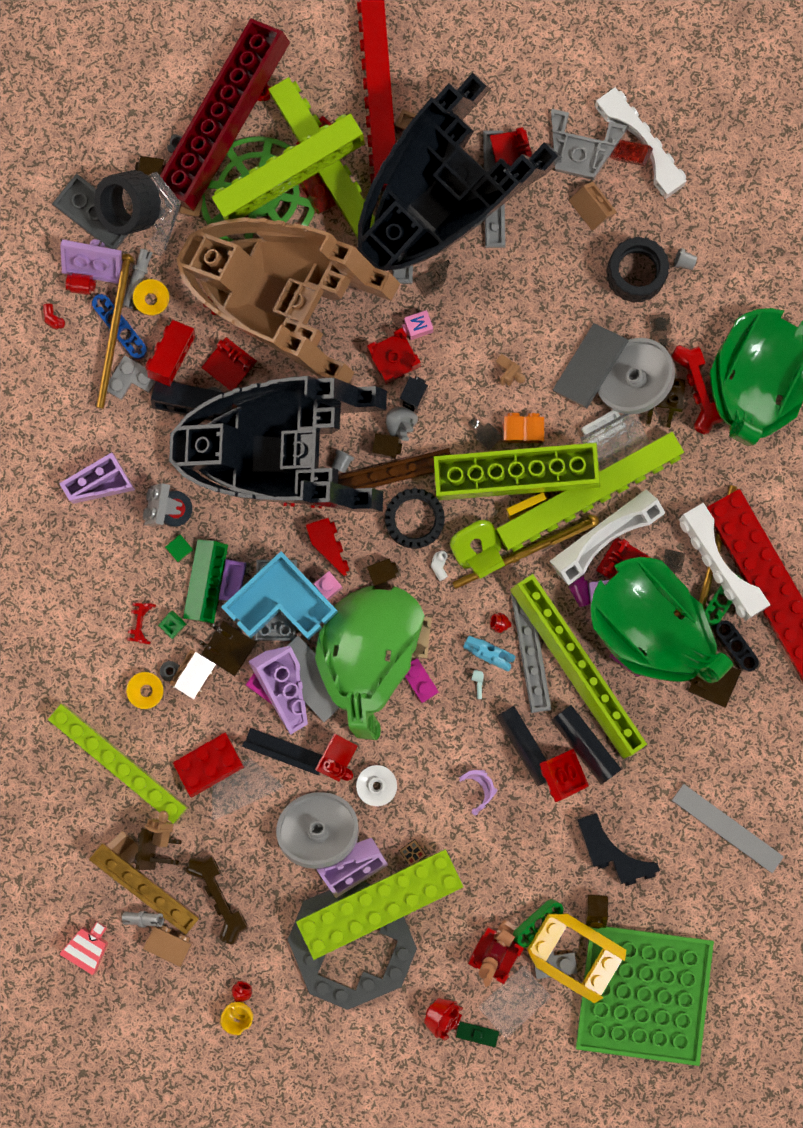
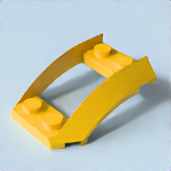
[527,914,626,1003]

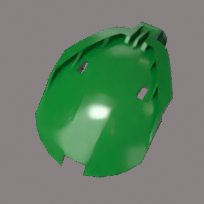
[710,308,803,447]
[591,557,734,683]

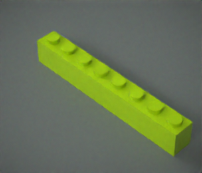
[48,704,189,824]

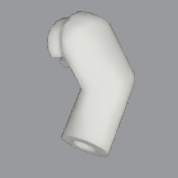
[431,550,448,581]

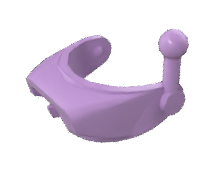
[459,770,498,815]

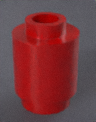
[65,273,96,295]

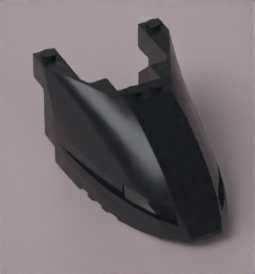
[358,72,562,271]
[169,376,387,512]

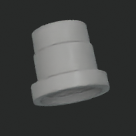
[673,248,697,270]
[331,449,355,473]

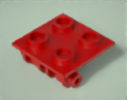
[489,127,532,166]
[201,337,257,391]
[596,537,651,579]
[315,733,358,782]

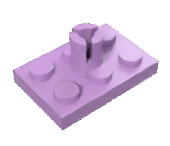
[60,239,122,284]

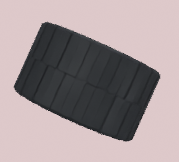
[94,170,161,235]
[606,237,669,303]

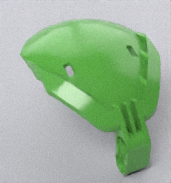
[315,585,425,740]

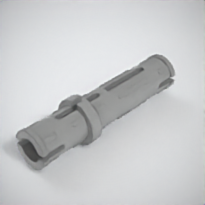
[123,249,153,309]

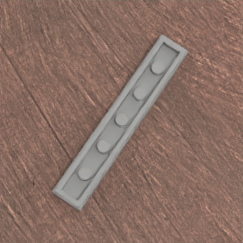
[483,130,506,248]
[511,593,551,713]
[671,784,784,873]

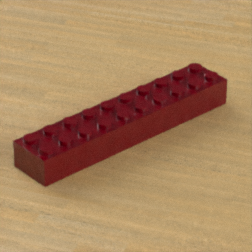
[155,18,290,212]

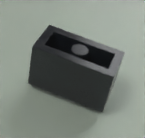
[399,376,428,413]

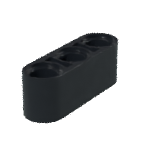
[714,620,759,672]

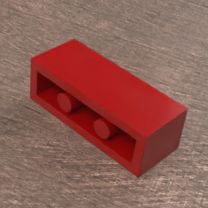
[145,319,195,387]

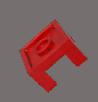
[367,327,421,385]
[467,926,524,984]

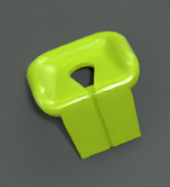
[450,520,505,579]

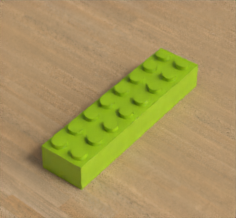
[212,113,365,220]
[434,443,600,501]
[296,849,464,960]

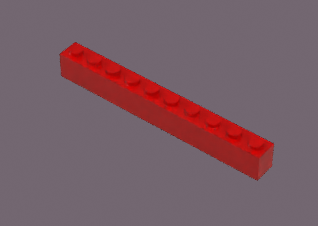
[357,0,396,191]

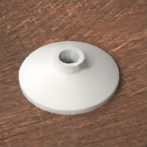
[356,765,397,806]

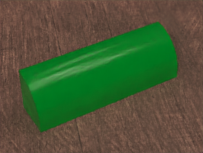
[183,539,228,624]

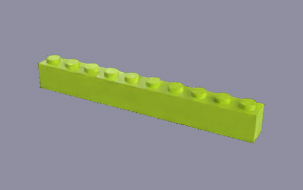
[269,77,375,239]
[496,431,684,553]
[510,574,647,759]

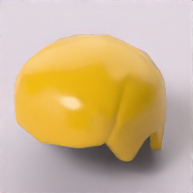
[220,1002,254,1035]

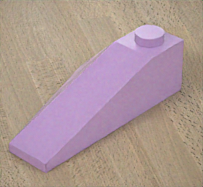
[248,646,308,735]

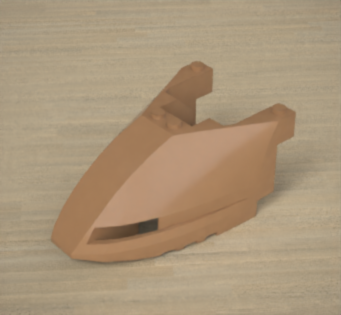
[176,218,400,383]

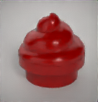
[490,613,512,633]
[232,981,252,1002]

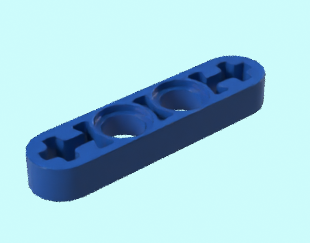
[92,294,147,359]

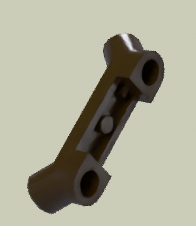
[186,855,249,945]

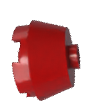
[424,998,463,1041]

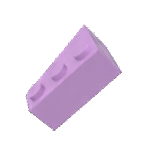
[59,453,135,504]
[317,838,388,898]

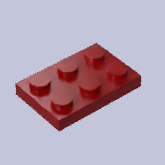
[172,732,244,798]
[540,749,589,803]

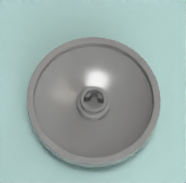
[598,338,675,414]
[276,792,359,869]

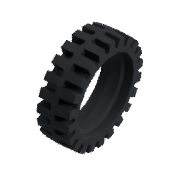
[385,488,445,549]

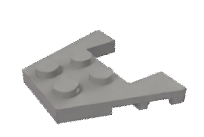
[551,109,627,180]

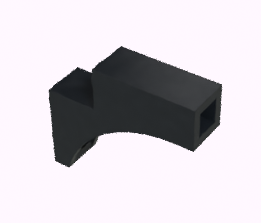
[576,813,660,886]

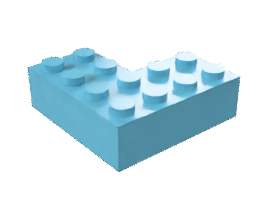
[221,551,338,640]

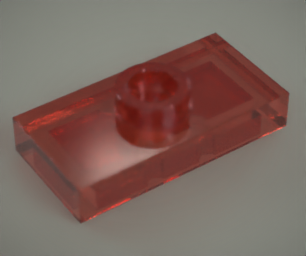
[610,140,653,166]
[300,173,336,215]

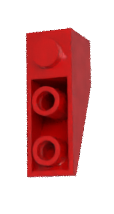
[306,517,350,578]

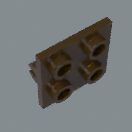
[646,378,685,428]
[199,621,257,676]
[688,667,741,708]
[134,828,182,870]

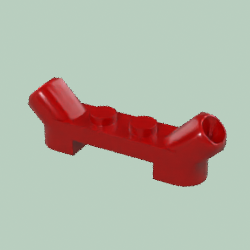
[671,345,724,435]

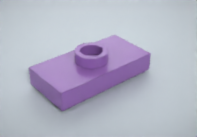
[219,559,246,601]

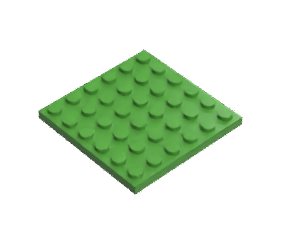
[576,926,714,1066]

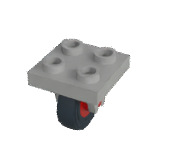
[143,483,192,527]

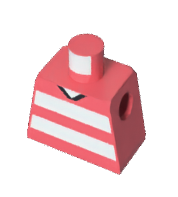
[59,922,108,975]

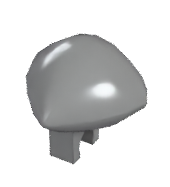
[386,407,418,441]

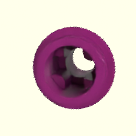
[568,576,590,607]

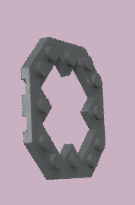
[288,881,417,1010]

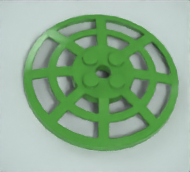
[201,136,318,242]

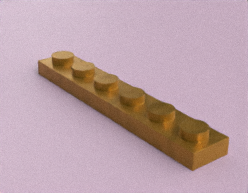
[89,843,199,935]

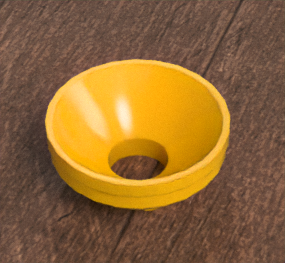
[133,279,169,316]
[126,672,164,709]

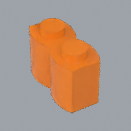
[503,413,544,443]

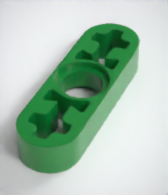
[704,574,741,626]
[513,899,564,948]

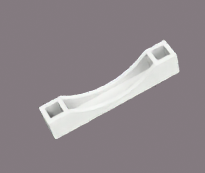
[595,87,687,199]
[550,490,665,585]
[679,503,770,621]

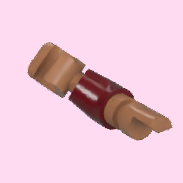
[479,920,517,987]

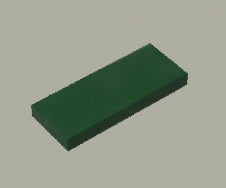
[456,1021,500,1048]

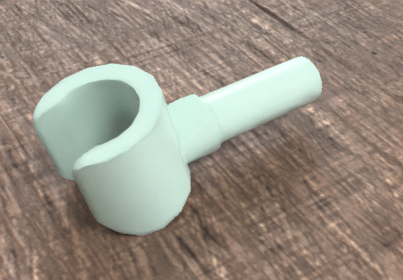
[472,670,484,699]

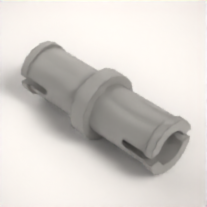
[122,911,164,928]

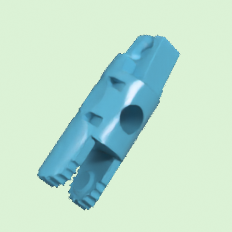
[463,636,516,671]

